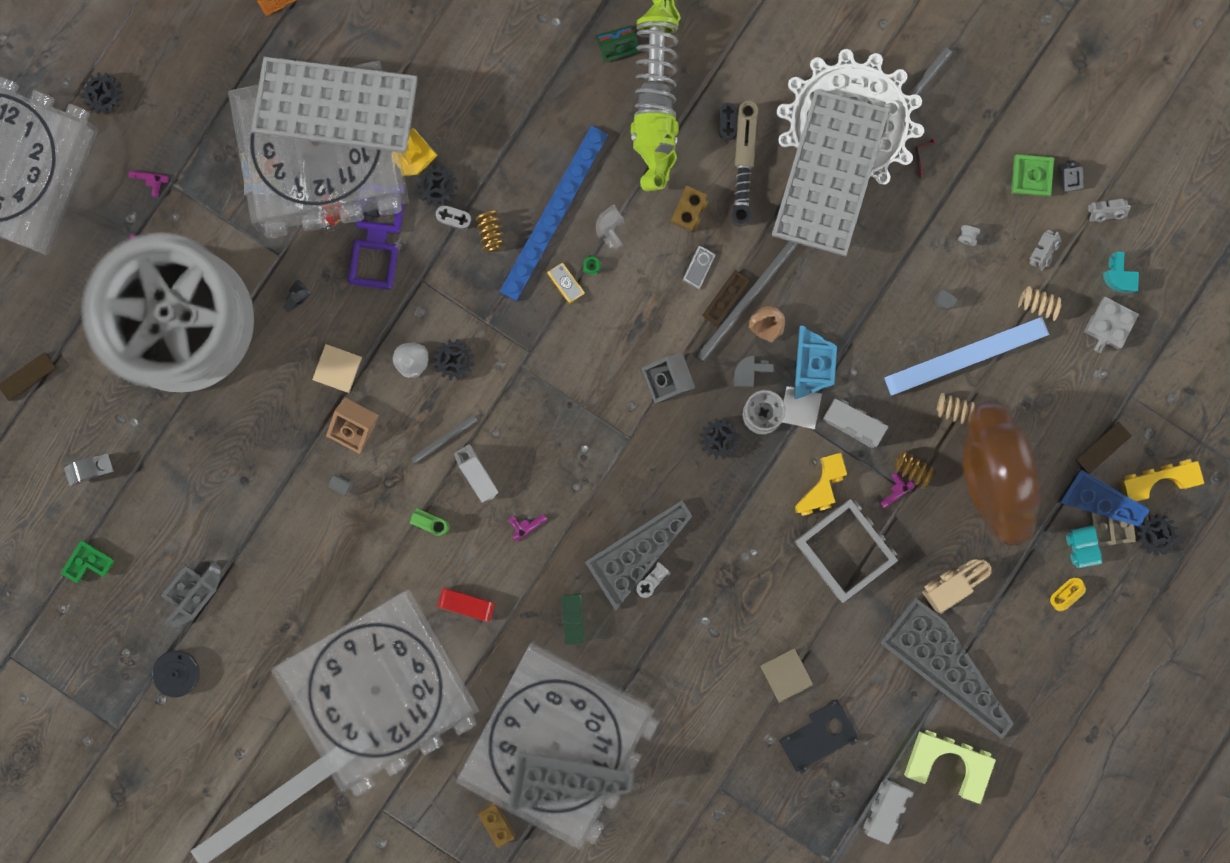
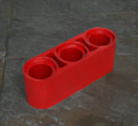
[437,588,496,622]

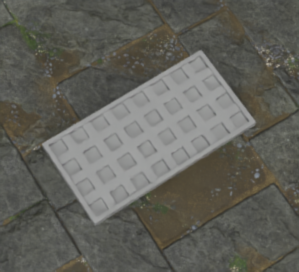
[251,57,418,153]
[772,90,890,257]

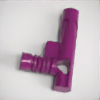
[129,170,169,198]
[880,473,915,509]
[508,514,548,542]

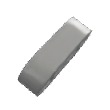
[436,206,472,230]

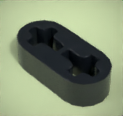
[719,103,737,140]

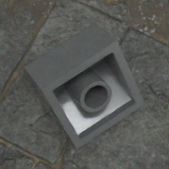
[641,352,695,404]

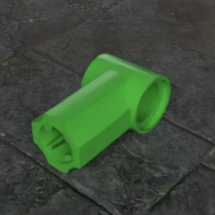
[410,508,450,536]

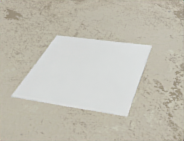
[782,386,822,429]

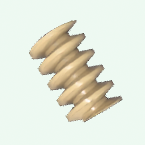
[1018,286,1062,321]
[936,393,978,424]

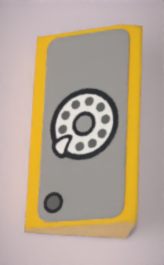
[547,263,585,304]

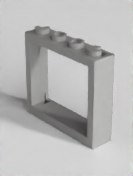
[794,499,898,603]

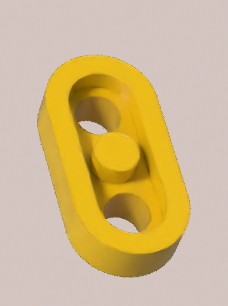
[1050,578,1086,611]

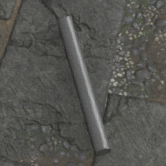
[411,415,478,464]

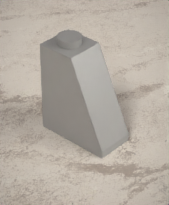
[454,444,498,503]

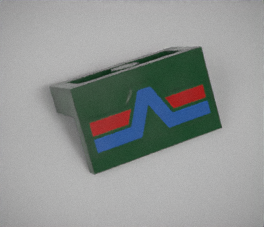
[595,25,640,63]

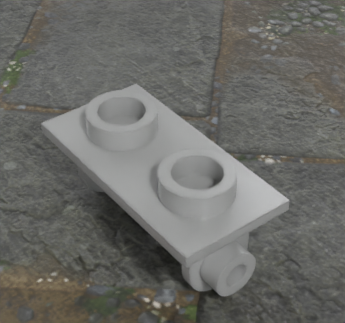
[1088,199,1131,222]
[1029,230,1061,271]

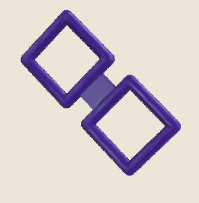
[347,183,406,290]

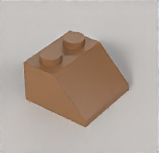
[326,398,379,454]

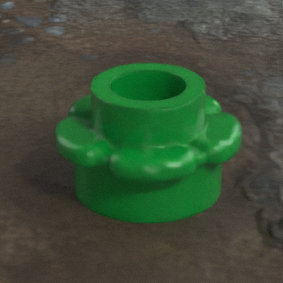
[583,256,601,275]

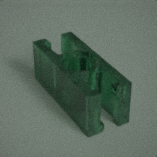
[561,594,585,645]

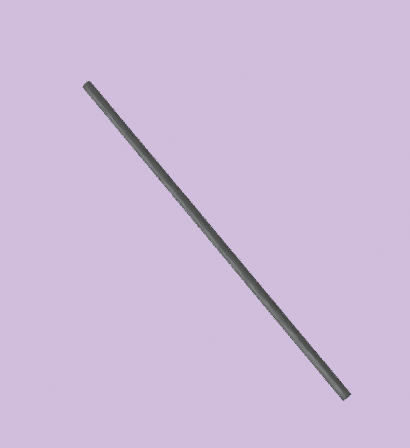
[697,47,952,362]

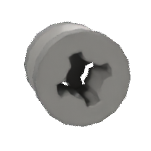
[958,225,980,246]

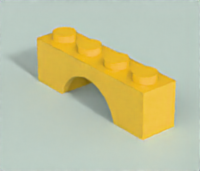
[1119,459,1204,502]

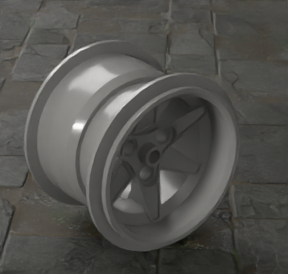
[83,234,254,393]

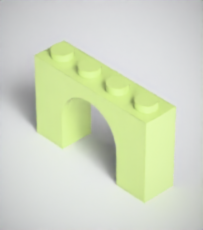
[904,730,996,804]

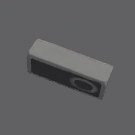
[682,246,715,289]

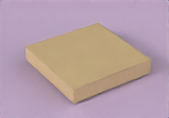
[313,344,362,393]

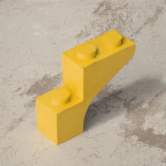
[795,453,847,516]

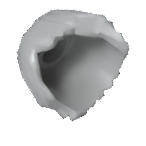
[392,342,429,378]

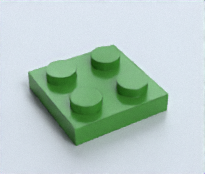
[1011,154,1054,197]

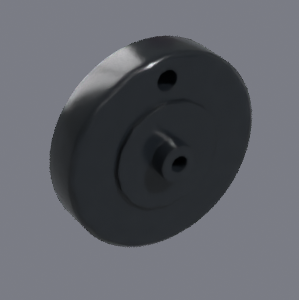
[152,650,200,697]

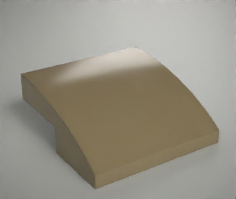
[1092,513,1136,546]
[760,648,813,703]

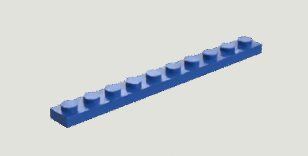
[500,126,608,301]

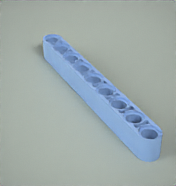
[884,317,1049,396]

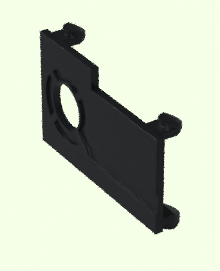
[779,699,858,774]

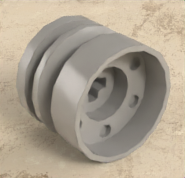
[742,390,786,435]

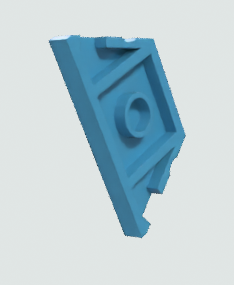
[794,326,837,399]

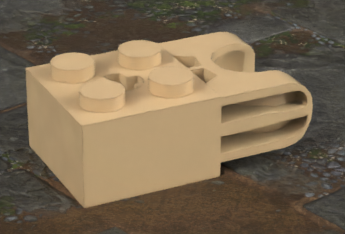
[922,559,991,613]

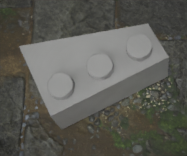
[822,398,888,448]
[863,778,913,844]

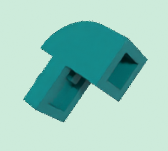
[1103,252,1139,293]

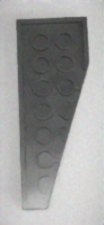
[879,597,1014,739]

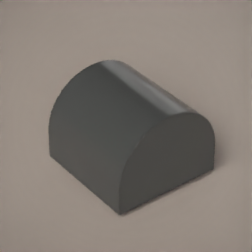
[935,289,958,310]
[328,473,354,496]

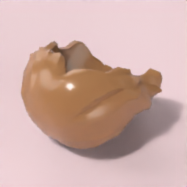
[748,306,785,342]

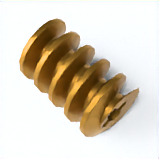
[476,210,507,253]
[892,450,936,489]

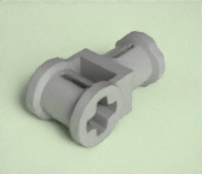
[636,562,671,598]

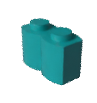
[1066,526,1102,568]

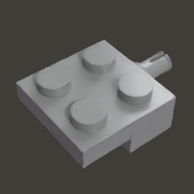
[1084,297,1139,353]

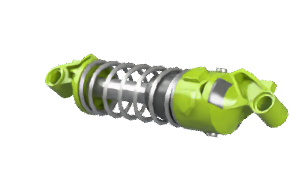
[631,0,681,192]

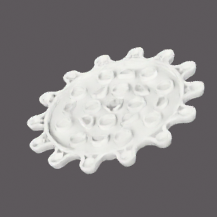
[777,49,924,185]

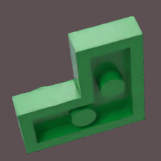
[61,540,115,583]

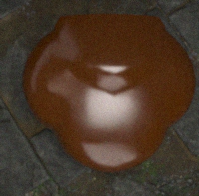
[962,402,1041,546]

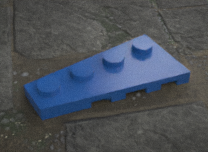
[1061,470,1150,527]

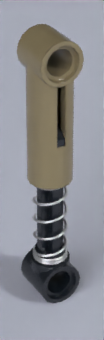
[731,101,758,227]

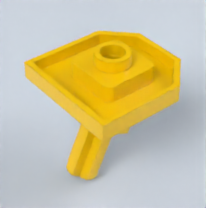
[392,128,437,176]

